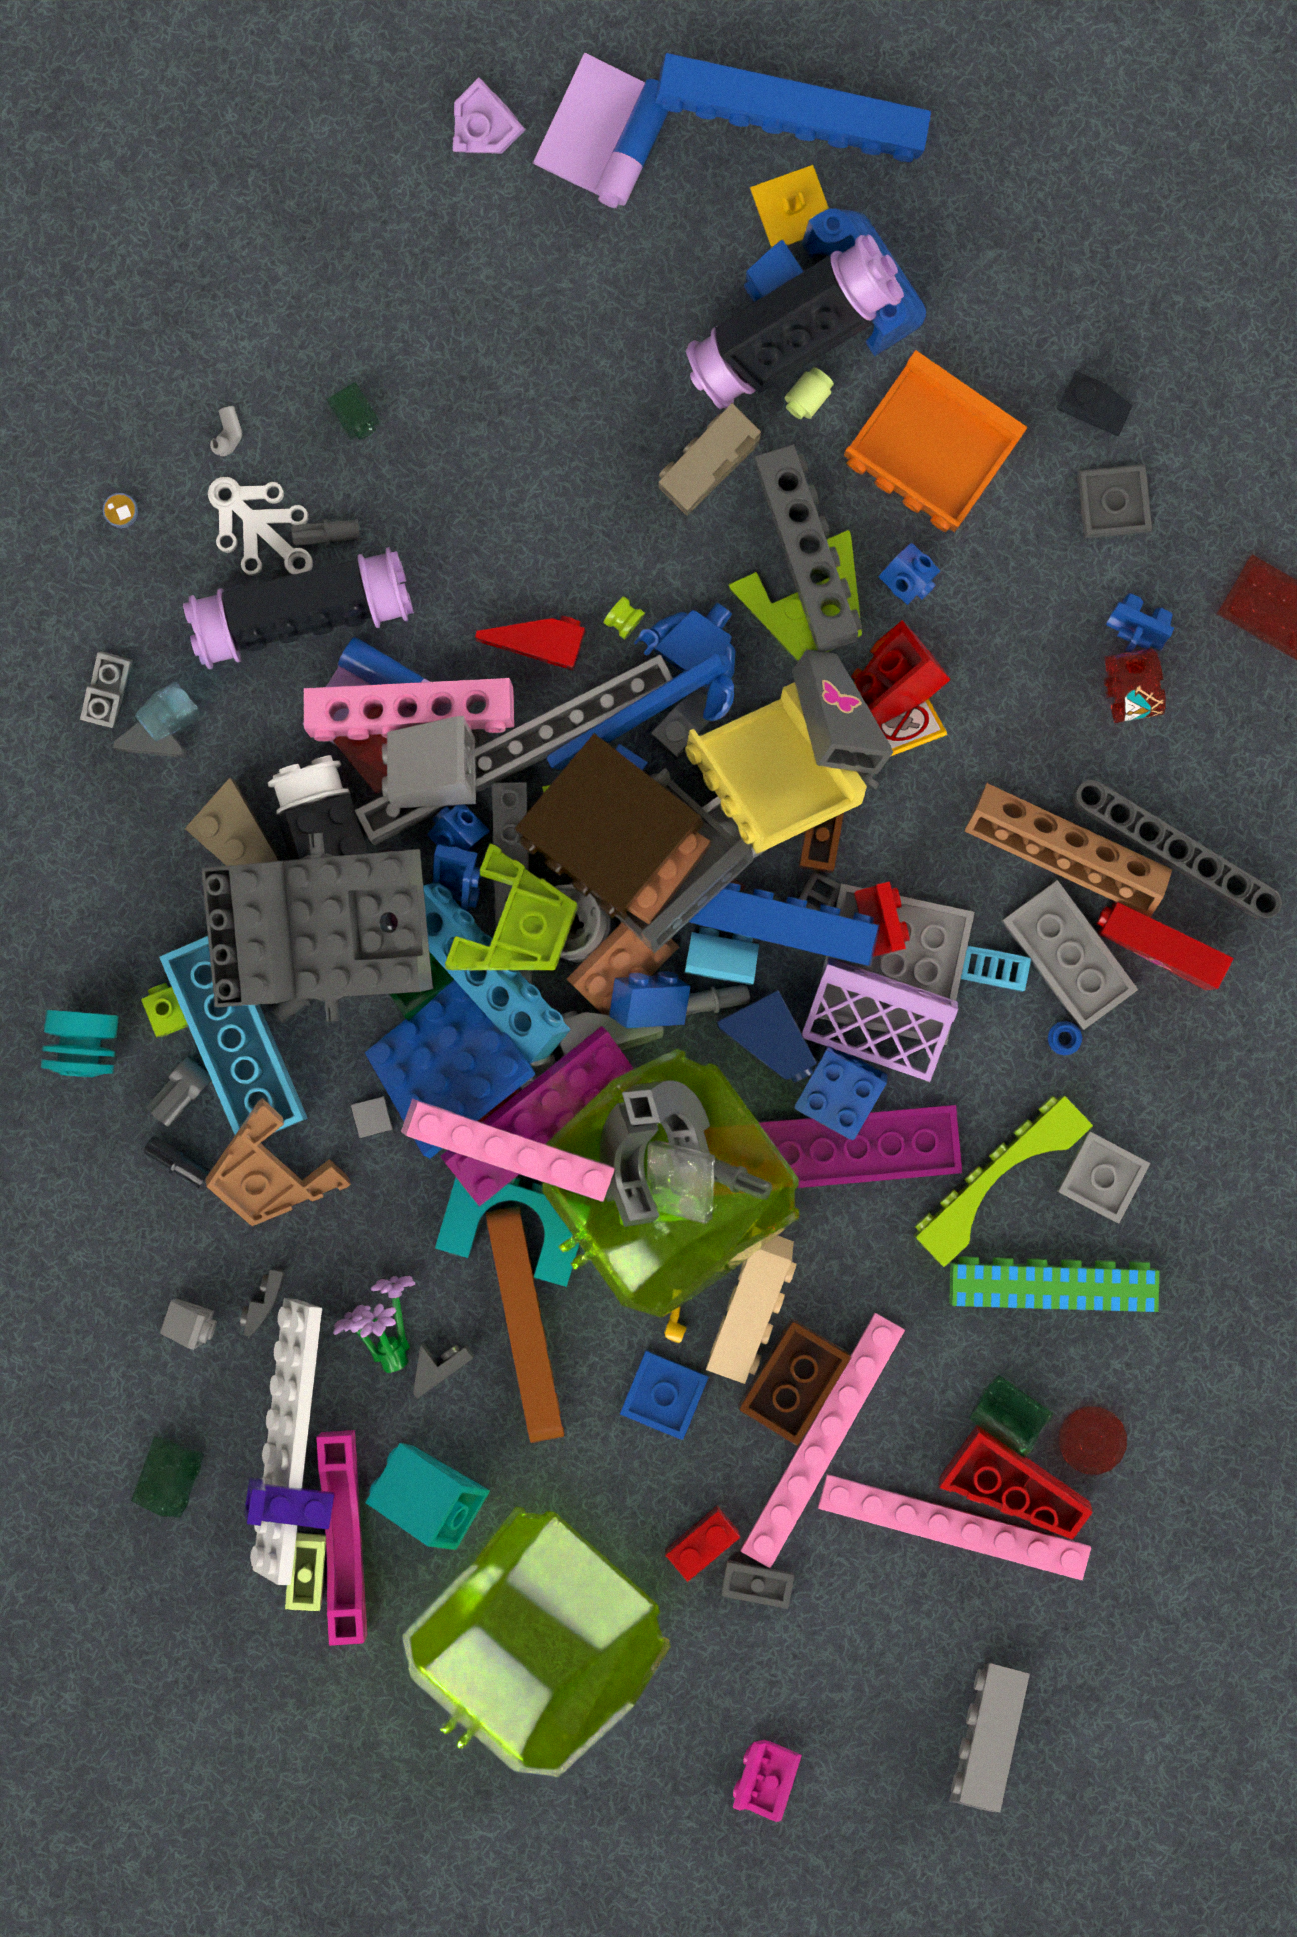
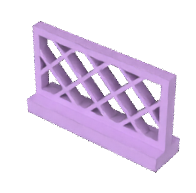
[802,957,958,1082]

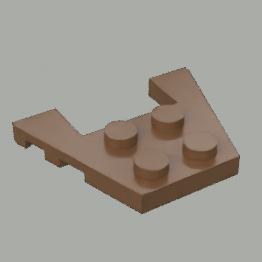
[206,1098,351,1226]

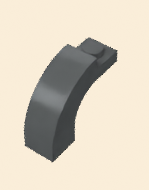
[622,1081,711,1170]
[600,1102,659,1227]

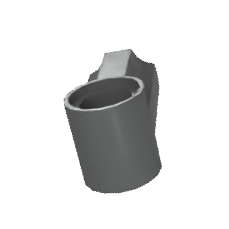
[146,1056,212,1127]

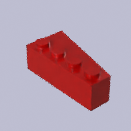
[939,1424,1093,1540]

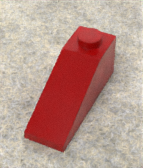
[475,616,585,671]

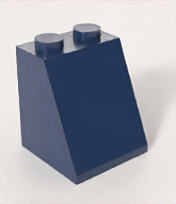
[716,990,817,1082]

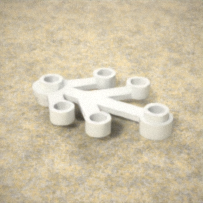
[208,477,313,576]

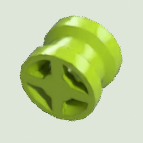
[603,596,645,640]

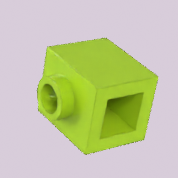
[141,983,188,1037]

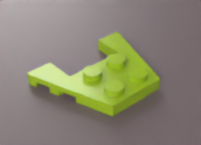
[729,530,862,662]
[445,844,578,970]

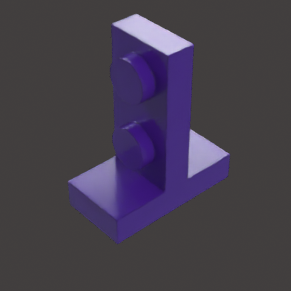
[244,1477,334,1529]

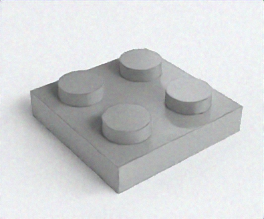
[1057,1131,1150,1224]

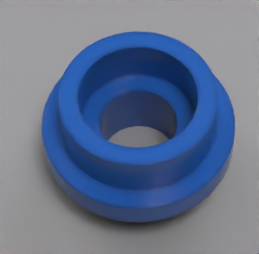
[1047,1021,1082,1055]

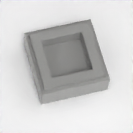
[351,1096,393,1138]

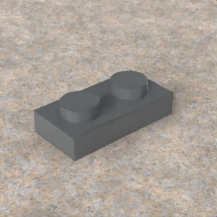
[721,1560,795,1609]

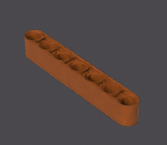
[486,1205,565,1443]

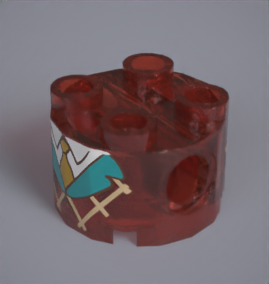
[1104,649,1166,723]

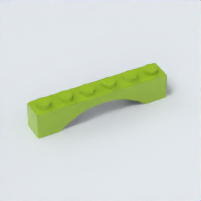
[913,1095,1093,1267]

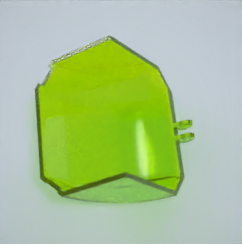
[543,1049,799,1318]
[403,1507,671,1777]

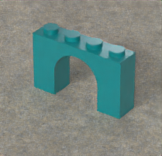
[435,1177,590,1287]

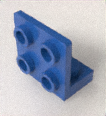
[795,1046,888,1140]

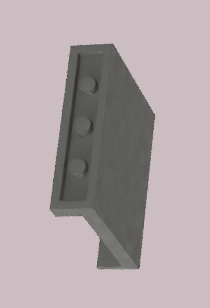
[615,768,754,953]

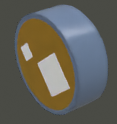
[103,493,138,528]

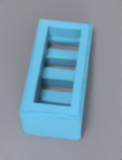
[961,946,1031,992]

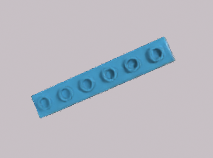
[423,882,571,1064]

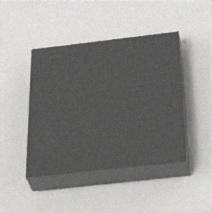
[1077,464,1152,539]

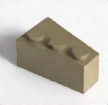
[658,403,761,516]
[185,778,282,866]

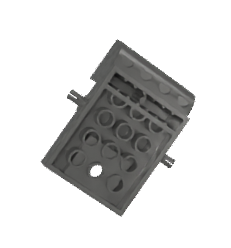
[201,833,433,1022]

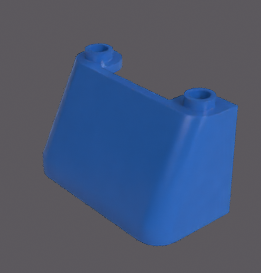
[802,209,926,356]

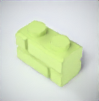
[285,1533,326,1611]

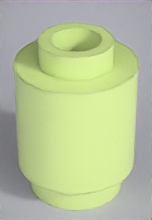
[785,367,834,419]

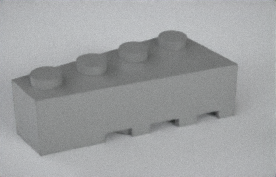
[949,1663,1030,1813]

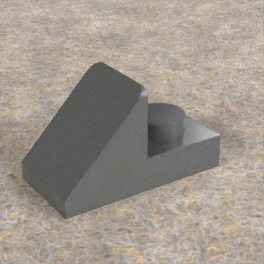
[413,1342,475,1399]

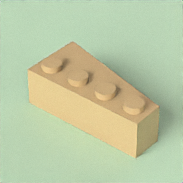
[706,1228,796,1384]

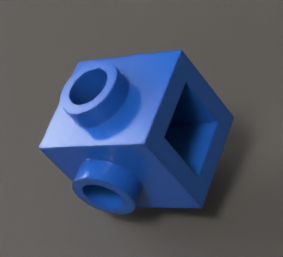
[878,542,941,605]
[427,804,490,852]

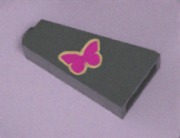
[792,649,893,774]

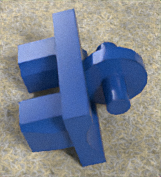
[1106,593,1174,653]

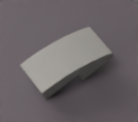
[80,651,133,728]

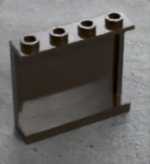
[515,733,704,920]

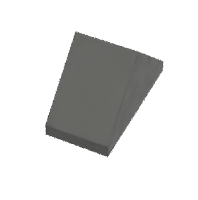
[114,711,187,758]

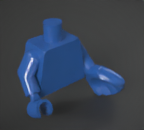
[634,603,736,721]

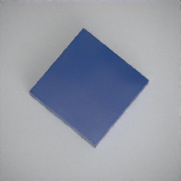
[620,1350,709,1440]

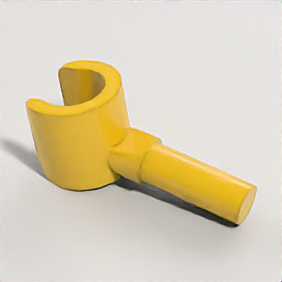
[664,1293,687,1343]

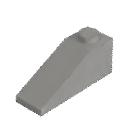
[558,1011,664,1057]

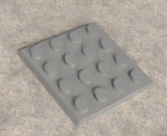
[817,884,975,1045]

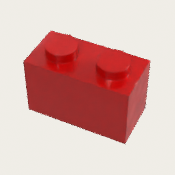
[665,1506,740,1582]

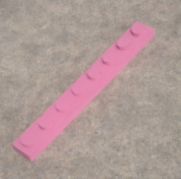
[740,1313,905,1568]
[818,1474,1091,1581]

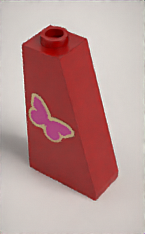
[1096,902,1234,990]

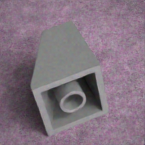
[382,716,476,808]

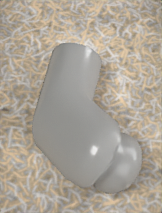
[210,406,242,456]

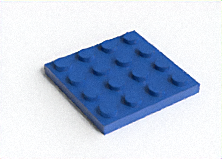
[365,980,536,1159]

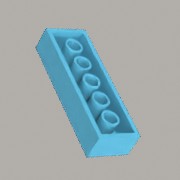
[159,936,308,1135]

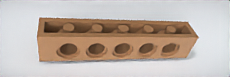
[965,783,1172,917]

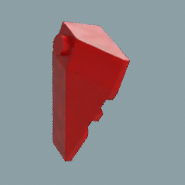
[851,620,951,726]

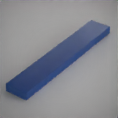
[546,653,733,770]

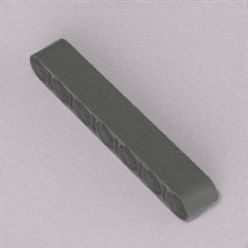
[1072,780,1282,919]

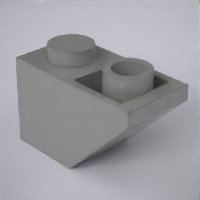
[160,1298,217,1350]

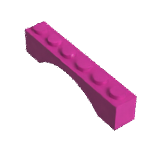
[317,1430,368,1646]

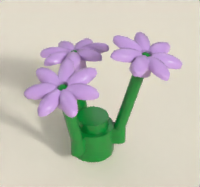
[333,1276,415,1373]

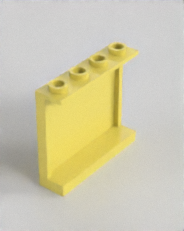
[685,682,867,854]

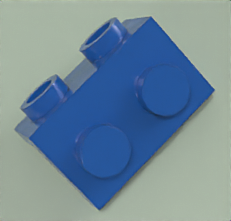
[432,844,481,912]

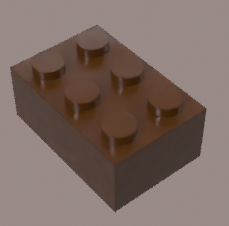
[738,1318,852,1446]

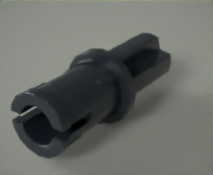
[144,1136,211,1188]

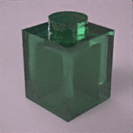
[326,382,379,440]

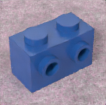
[609,971,690,1028]

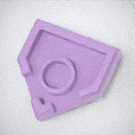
[453,78,526,154]

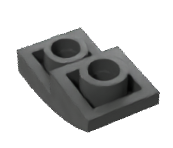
[240,1268,287,1336]

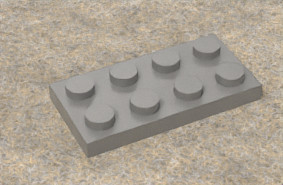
[1001,880,1138,1030]

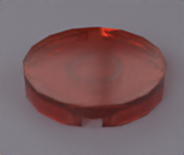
[1058,1406,1127,1475]

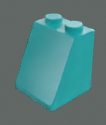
[365,1443,490,1550]

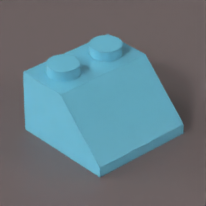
[684,927,759,985]

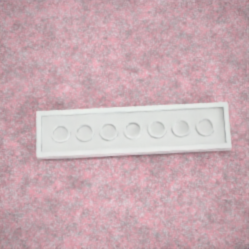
[250,1298,322,1585]

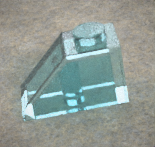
[135,682,201,742]

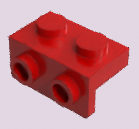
[854,881,910,957]

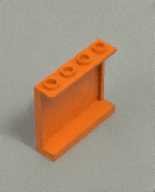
[844,350,1027,533]

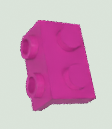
[733,1740,802,1822]

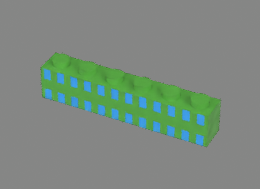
[949,1256,1159,1312]

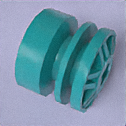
[41,1010,119,1077]

